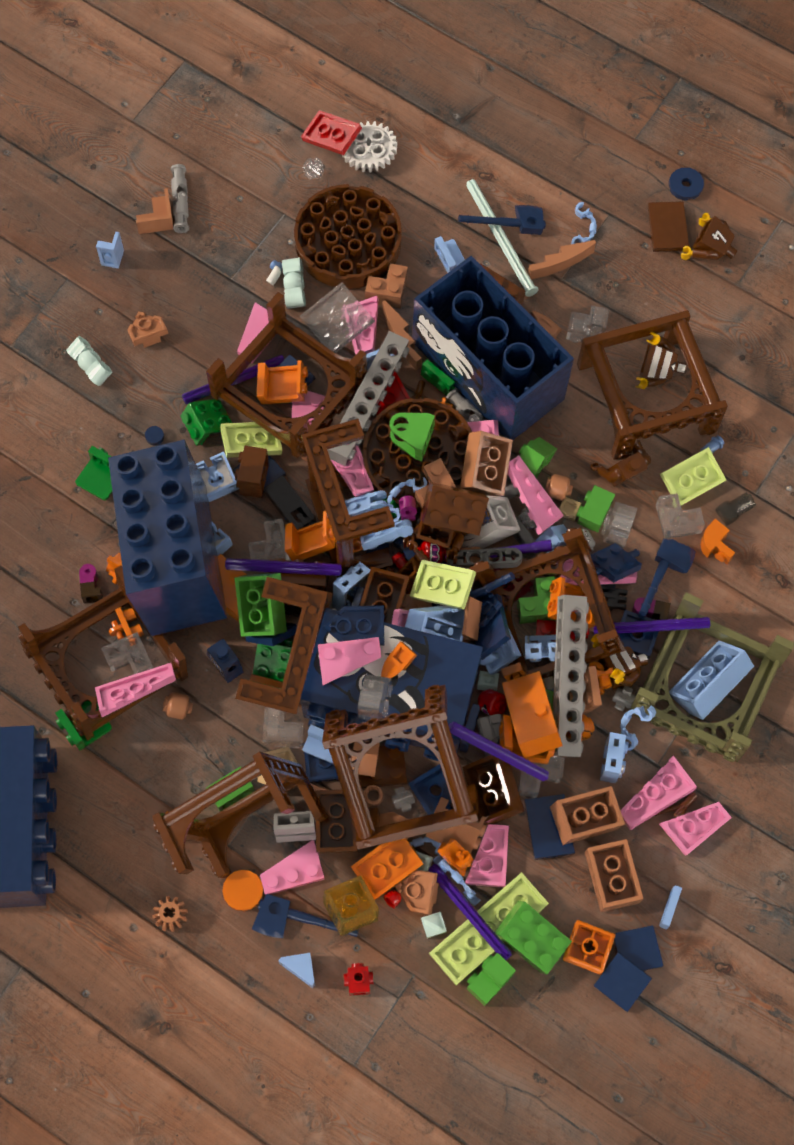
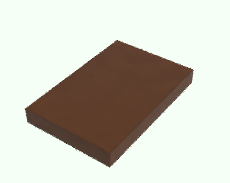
[648,201,689,252]

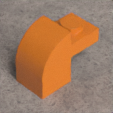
[700,519,735,564]

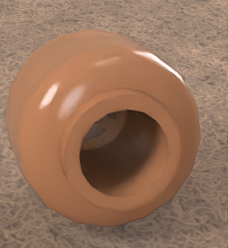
[545,474,573,501]
[162,692,193,720]

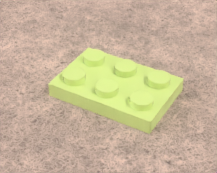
[220,422,283,458]
[660,447,726,507]
[410,560,476,610]

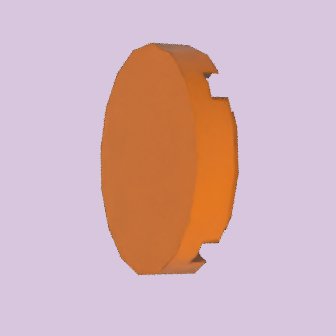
[222,870,264,912]

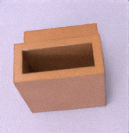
[351,741,380,777]

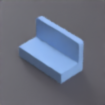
[96,232,124,269]
[434,236,465,273]
[302,725,333,764]

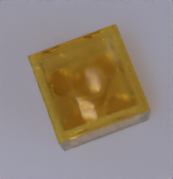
[323,875,379,936]

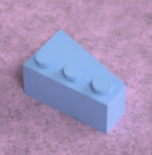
[405,606,465,642]

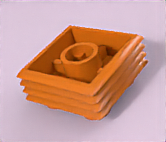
[563,920,615,975]

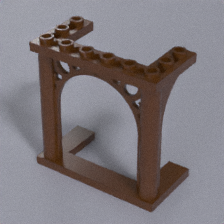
[206,292,367,459]
[577,310,728,460]
[301,419,395,578]
[469,527,626,681]
[18,565,188,741]
[235,577,333,714]
[322,685,478,849]
[152,751,328,878]

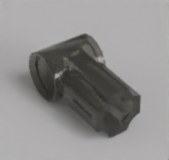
[715,492,756,526]

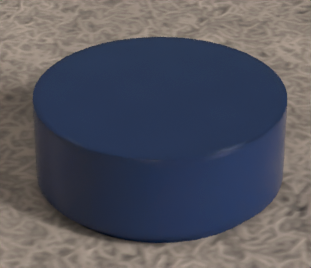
[145,426,164,446]

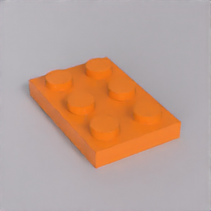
[351,838,424,900]

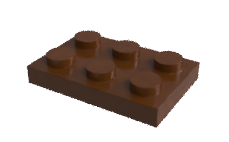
[348,746,407,788]

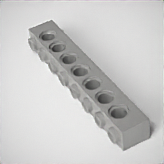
[327,331,410,466]
[553,595,589,757]

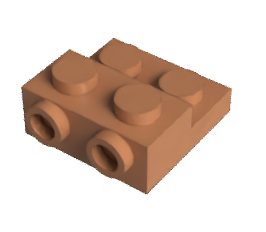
[568,666,602,714]

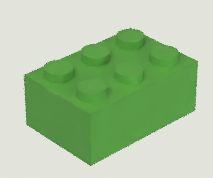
[235,573,287,637]
[495,901,572,975]

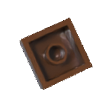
[235,445,269,498]

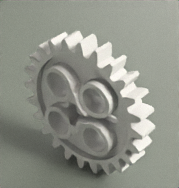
[342,121,397,173]

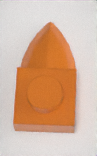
[381,641,417,680]

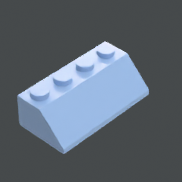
[669,641,754,720]

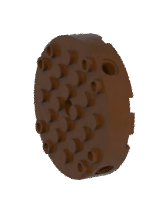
[294,184,402,289]
[363,398,472,512]

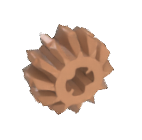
[152,896,188,932]

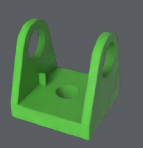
[390,413,435,461]

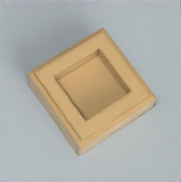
[559,497,582,521]

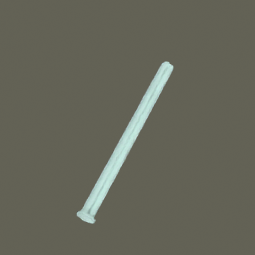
[466,179,539,297]

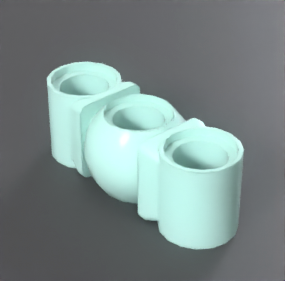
[282,257,306,309]
[66,336,112,386]

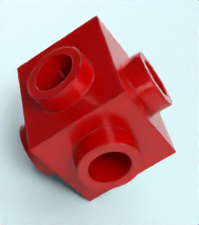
[344,963,374,996]

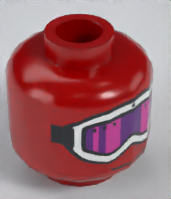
[417,541,446,563]
[478,689,507,716]

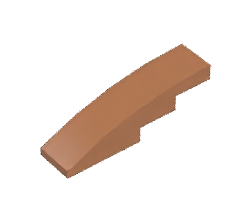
[528,240,596,280]
[382,300,422,370]

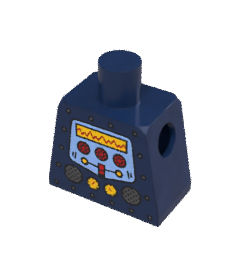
[207,639,244,683]

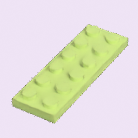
[429,872,549,986]

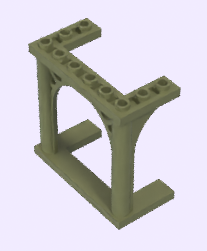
[630,592,794,762]

